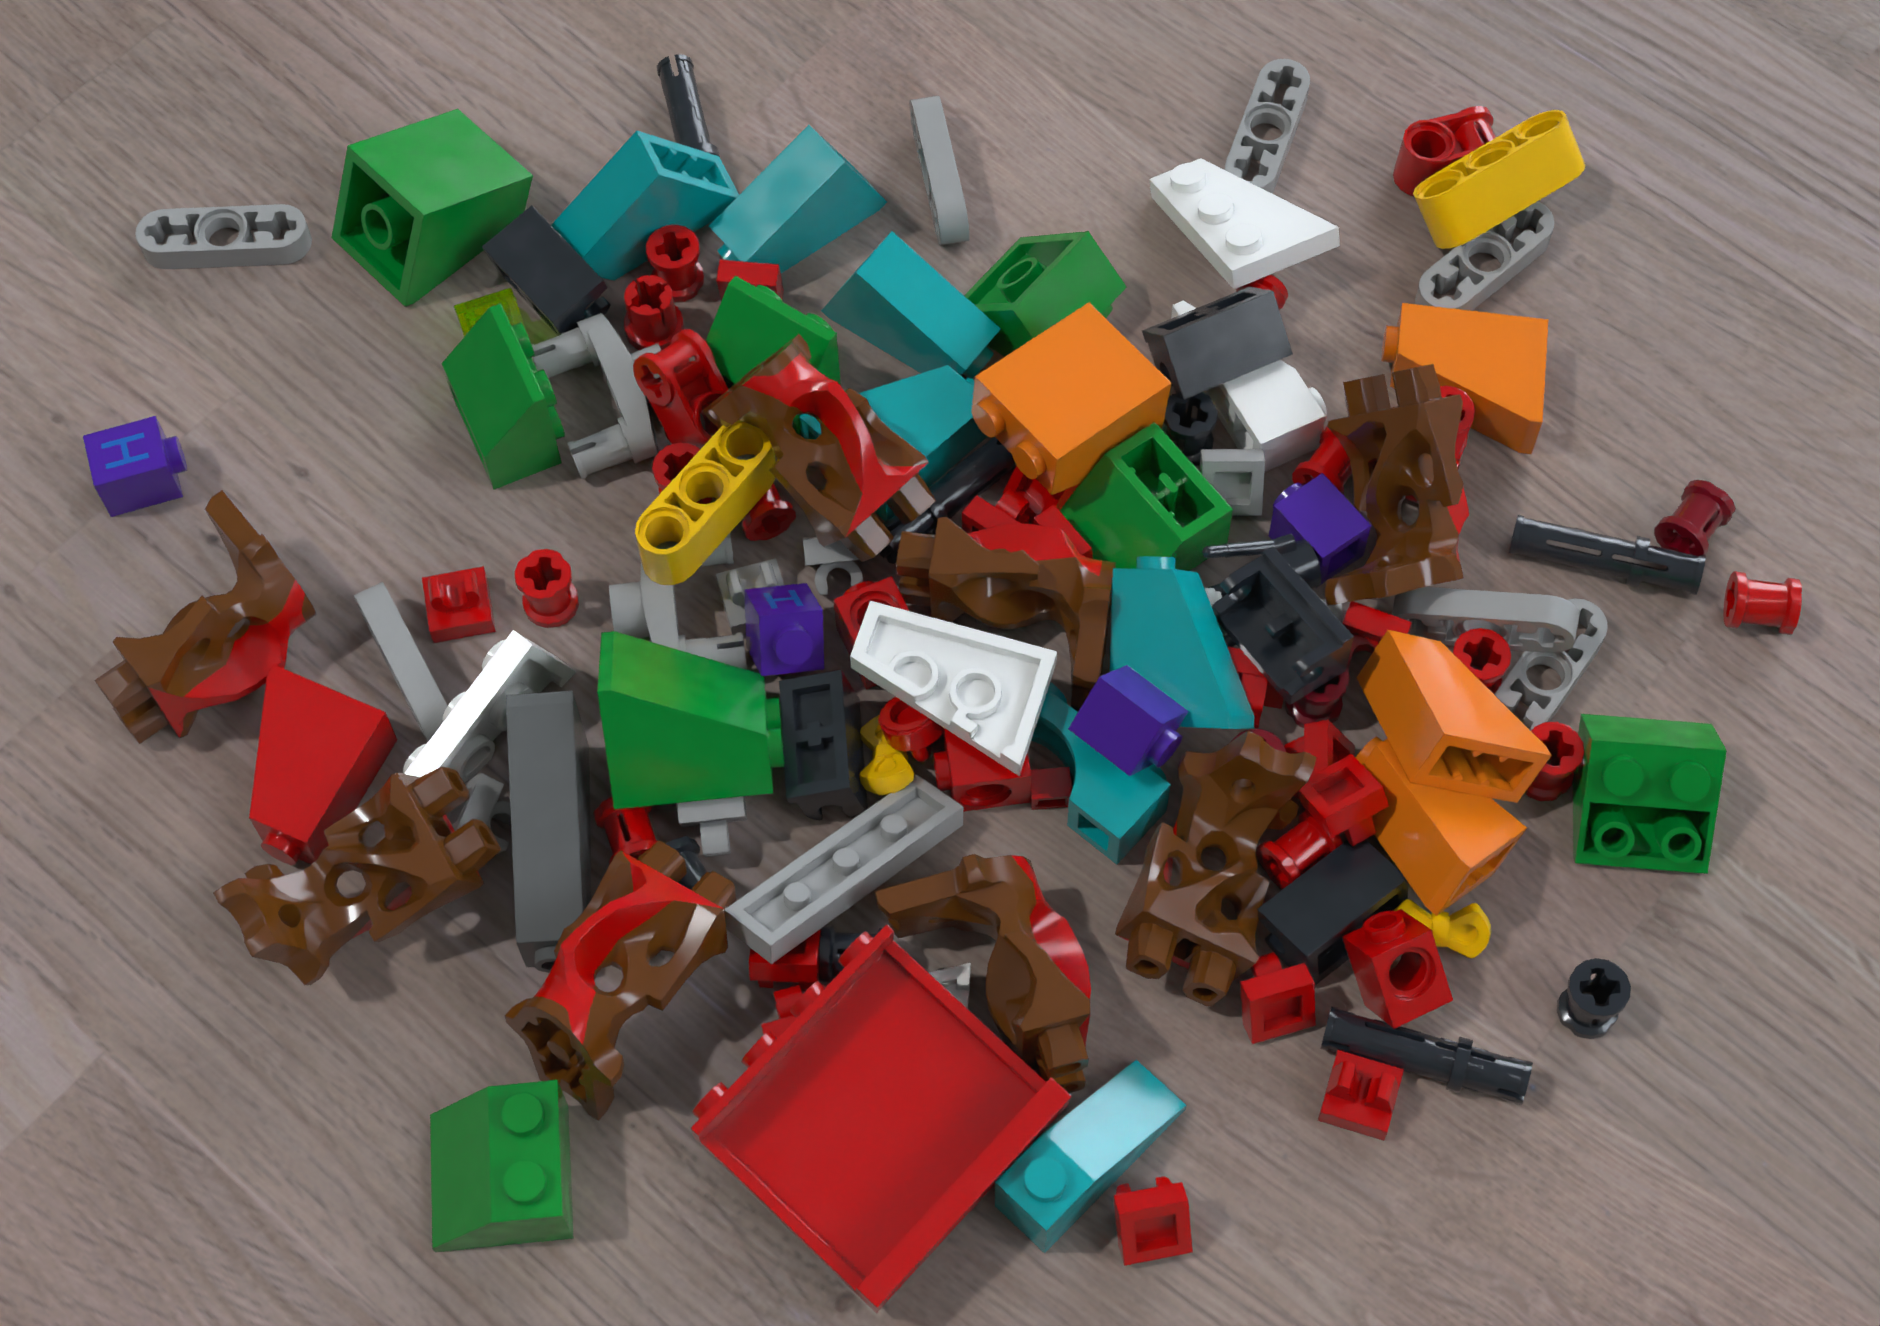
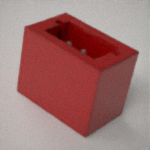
[1031,767,1072,810]

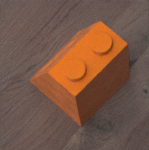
[971,302,1172,495]

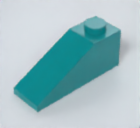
[995,1060,1187,1253]

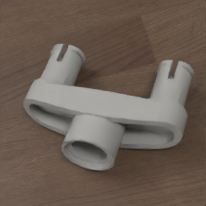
[532,313,661,479]
[609,534,747,670]

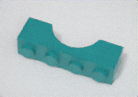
[1031,682,1171,865]

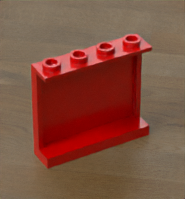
[691,924,1072,1313]

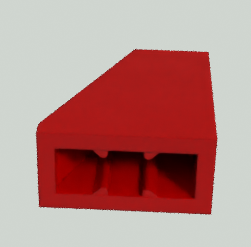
[249,664,398,865]

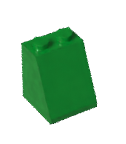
[331,109,533,307]
[597,631,784,809]

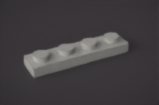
[725,775,964,964]

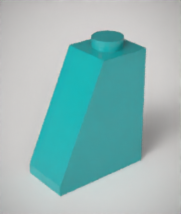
[709,125,887,273]
[551,130,739,281]
[821,231,1001,379]
[799,365,988,521]
[1110,556,1254,729]

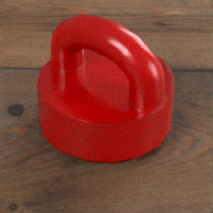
[878,696,944,762]

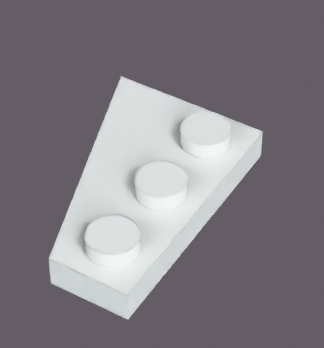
[1150,158,1340,289]
[850,601,1057,776]
[403,630,576,783]

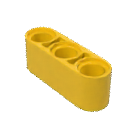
[1413,110,1585,249]
[635,420,776,585]

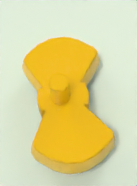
[859,715,914,795]
[1394,899,1492,959]

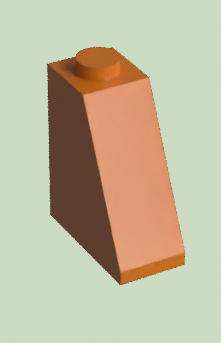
[1381,303,1549,454]
[1356,630,1551,803]
[1356,736,1527,916]

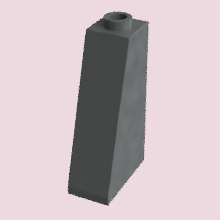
[506,691,591,973]

